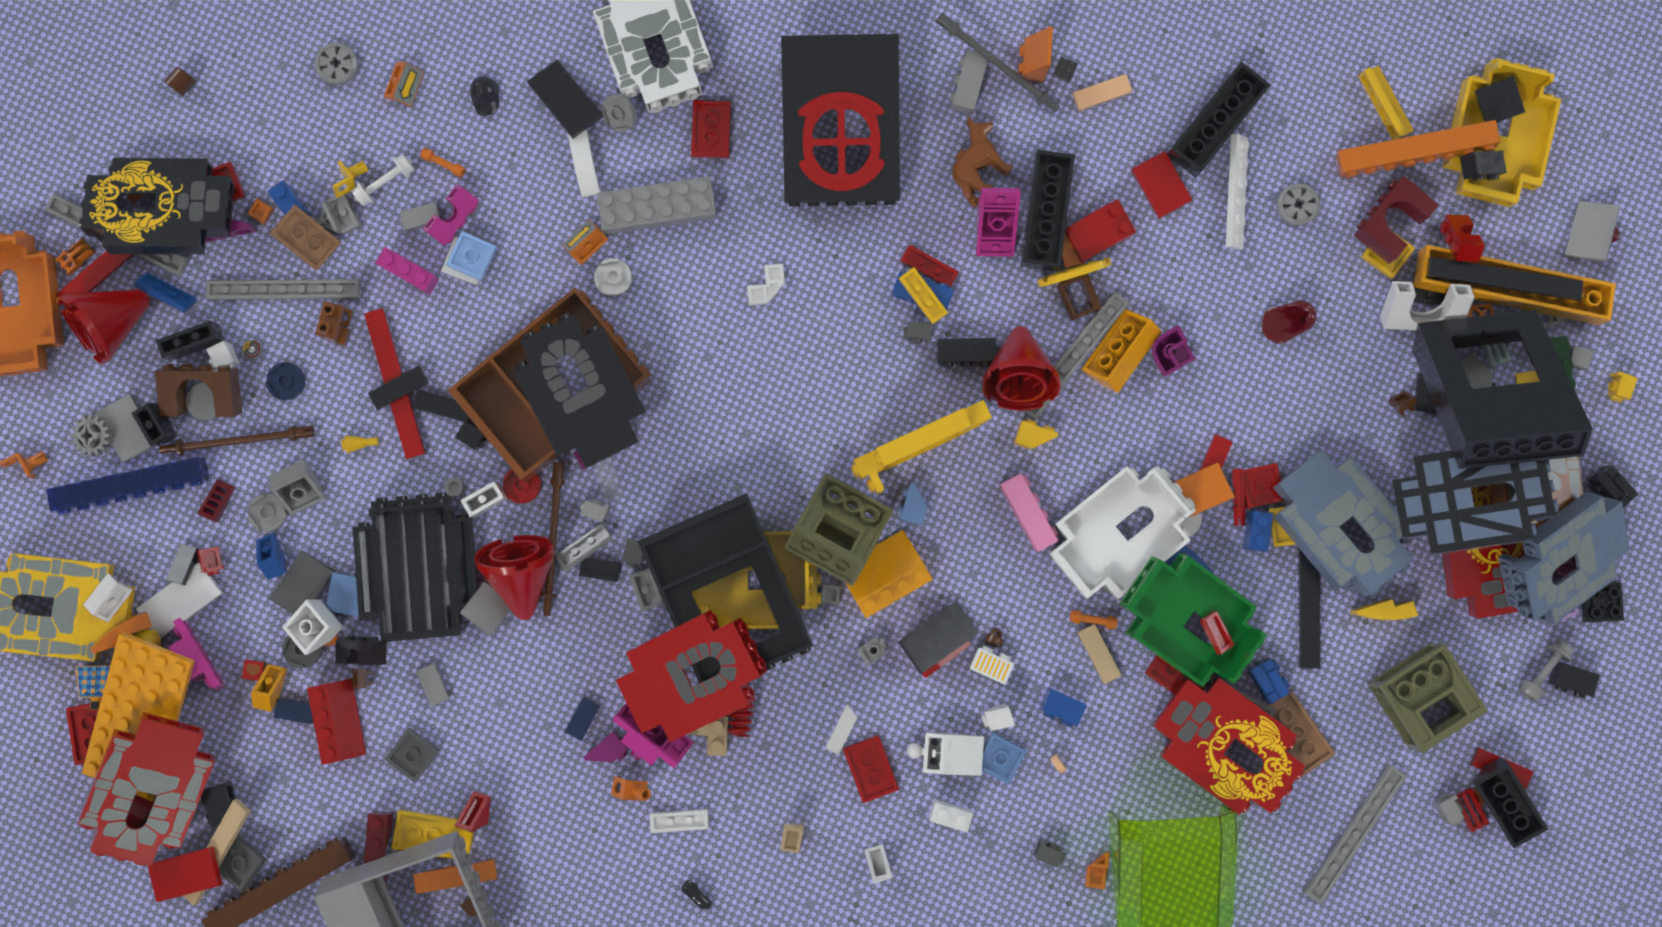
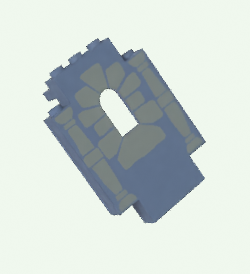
[1273,450,1414,597]
[1498,492,1630,625]

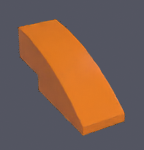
[90,611,152,654]

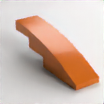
[413,859,497,894]

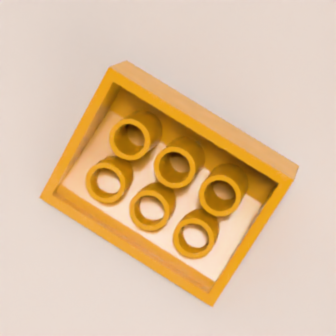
[845,530,933,618]

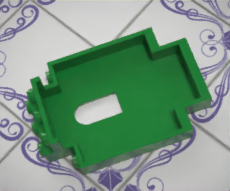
[1119,553,1267,687]

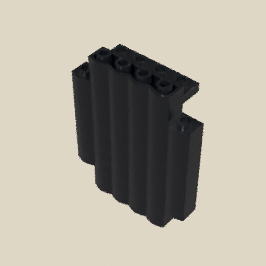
[352,493,478,642]

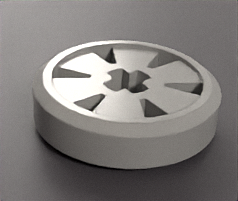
[315,42,359,85]
[1276,183,1320,226]

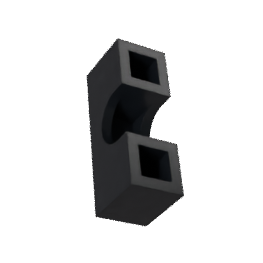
[335,636,387,665]

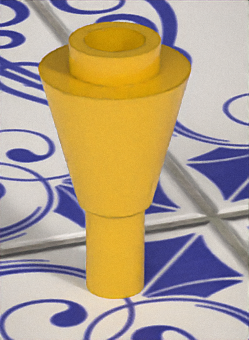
[341,435,379,454]

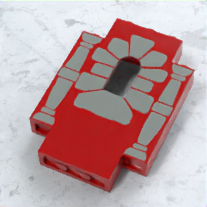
[78,712,215,866]

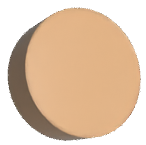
[1050,754,1067,774]

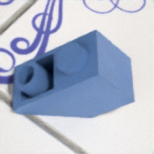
[897,482,928,526]

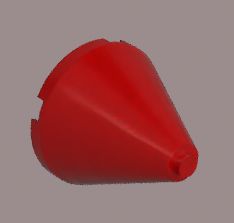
[57,289,150,365]
[982,326,1061,411]
[475,535,554,620]

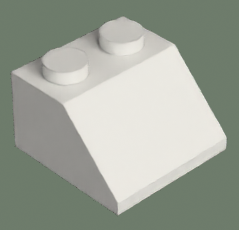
[282,600,343,655]

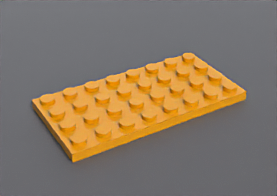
[82,632,195,802]

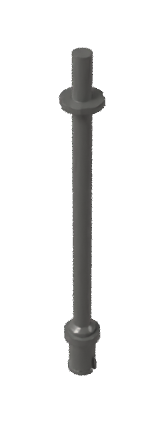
[935,12,1060,112]

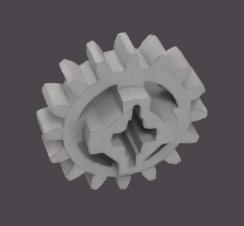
[70,415,114,456]

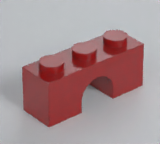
[1440,214,1485,262]

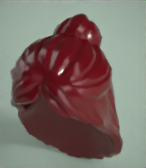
[1261,300,1317,344]

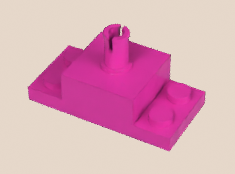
[976,188,1021,256]
[168,618,226,691]
[612,703,694,768]

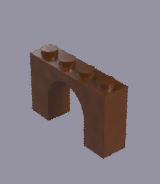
[154,364,243,417]

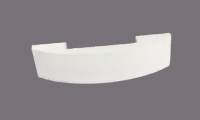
[568,129,600,198]

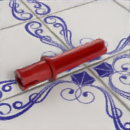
[1231,468,1247,526]

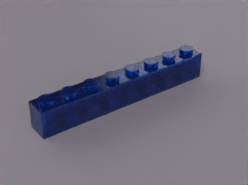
[46,457,210,515]

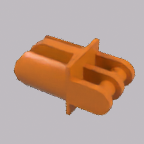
[55,238,96,275]

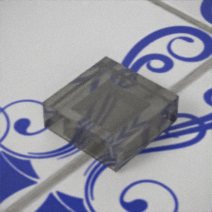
[1053,57,1078,83]

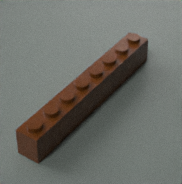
[201,837,356,927]

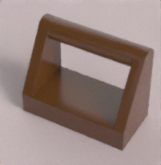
[1057,273,1102,321]

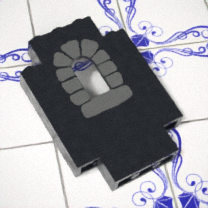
[513,313,646,468]

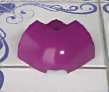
[1152,325,1196,377]

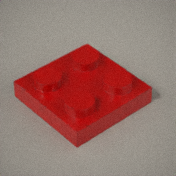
[1244,463,1283,509]

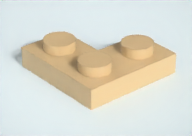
[688,716,728,756]

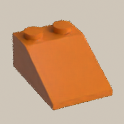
[1018,27,1053,82]

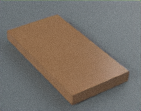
[1266,689,1335,775]

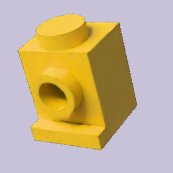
[1607,371,1638,403]

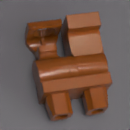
[315,301,353,346]

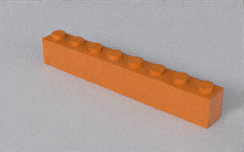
[1336,120,1500,179]

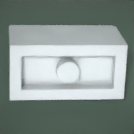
[84,574,133,622]

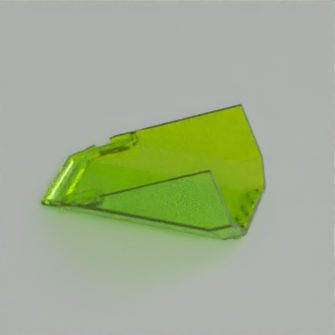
[1108,805,1238,927]

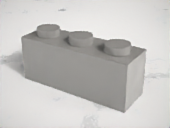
[949,50,988,115]

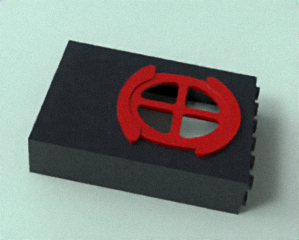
[781,34,900,207]

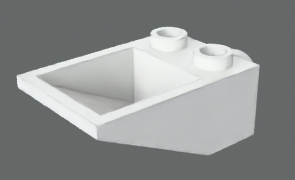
[907,731,984,776]

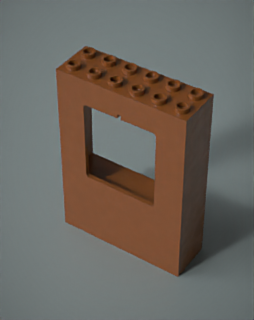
[447,288,652,483]

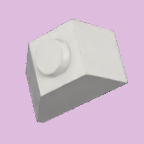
[981,703,1015,731]

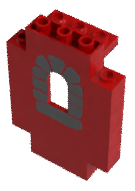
[615,610,767,742]

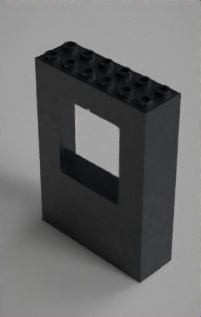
[1412,310,1593,469]
[637,493,814,683]

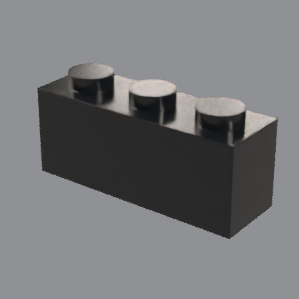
[155,320,225,361]
[937,338,996,367]

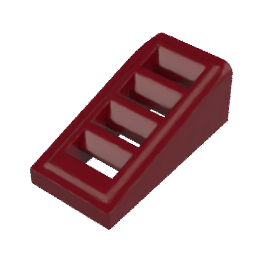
[197,479,236,522]

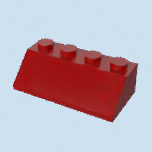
[307,678,367,765]

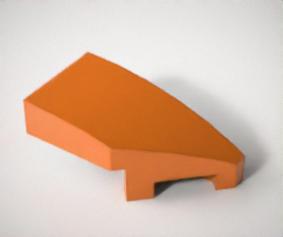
[1084,852,1109,890]

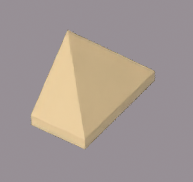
[780,823,804,854]

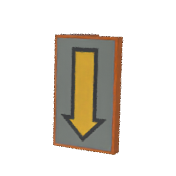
[383,62,424,107]
[561,219,609,265]

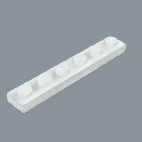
[1226,134,1249,250]

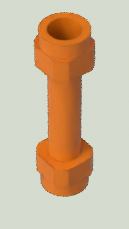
[420,148,466,178]
[1069,610,1118,629]

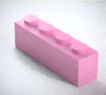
[999,473,1059,552]

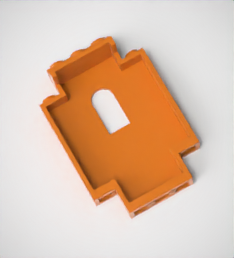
[0,231,64,377]

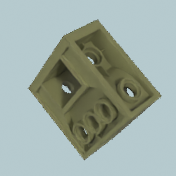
[784,473,894,586]
[1366,642,1488,753]

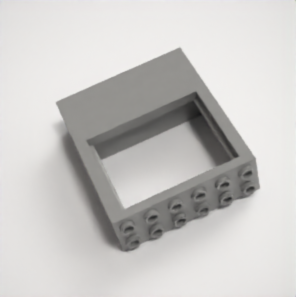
[314,831,501,927]

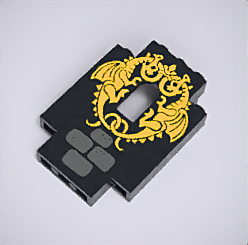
[79,158,235,254]

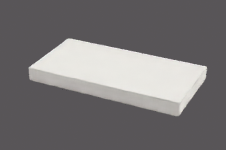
[136,563,224,639]

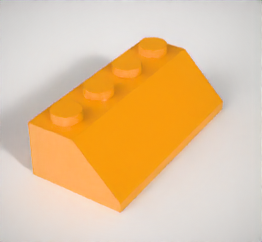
[1081,309,1162,393]

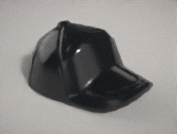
[470,76,499,116]

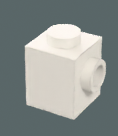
[206,341,240,368]

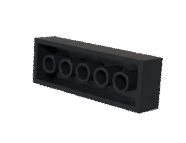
[1167,61,1271,178]
[1020,150,1075,271]

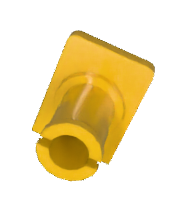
[332,161,368,198]

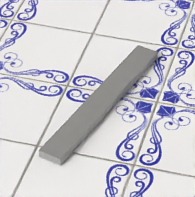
[44,193,190,277]
[206,279,361,300]
[1023,291,1130,421]
[1303,764,1407,905]

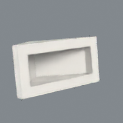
[864,844,893,884]

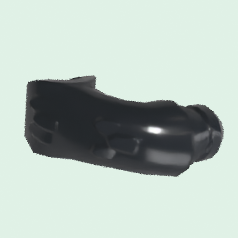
[681,880,712,909]

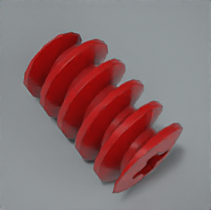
[726,703,754,737]

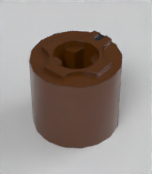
[164,67,196,97]

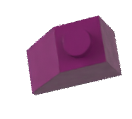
[583,730,629,762]

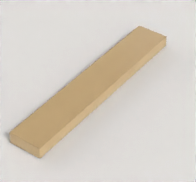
[183,799,251,906]

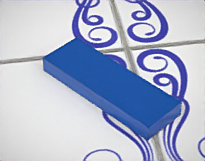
[134,272,197,313]

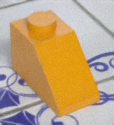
[251,664,287,712]

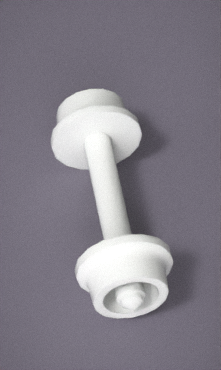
[351,154,415,206]

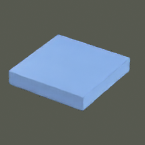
[446,231,498,281]

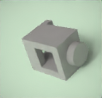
[579,498,611,523]
[857,636,887,666]
[1432,792,1464,826]

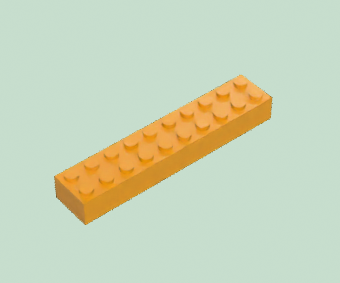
[1413,245,1616,326]

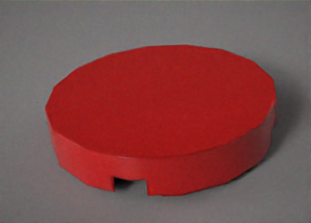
[503,469,542,504]

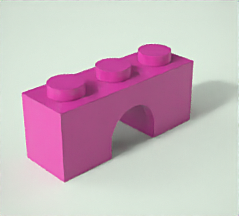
[422,184,479,246]
[375,247,440,295]

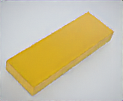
[898,267,948,325]

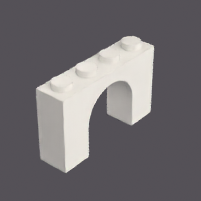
[1380,281,1474,331]

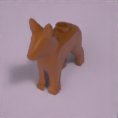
[952,117,1013,208]

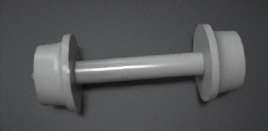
[1519,639,1574,702]

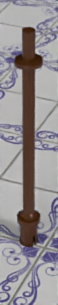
[159,425,315,456]
[541,462,565,616]

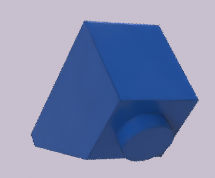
[256,533,286,580]

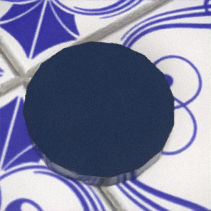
[266,362,305,400]

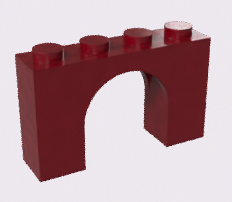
[1353,176,1439,264]

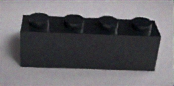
[1473,757,1549,848]

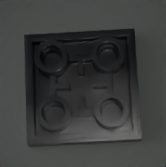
[1474,76,1525,123]
[1581,582,1624,622]

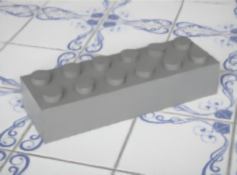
[597,176,717,235]

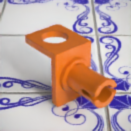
[0,451,49,479]
[611,776,651,801]

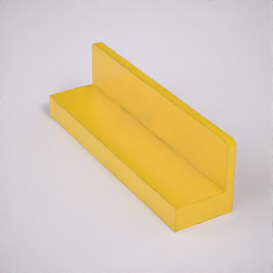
[1358,66,1414,140]

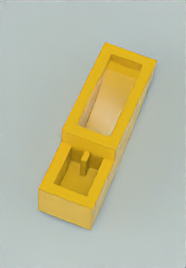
[1350,599,1418,620]

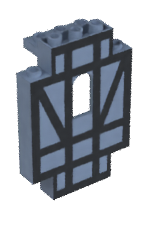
[1392,450,1559,555]

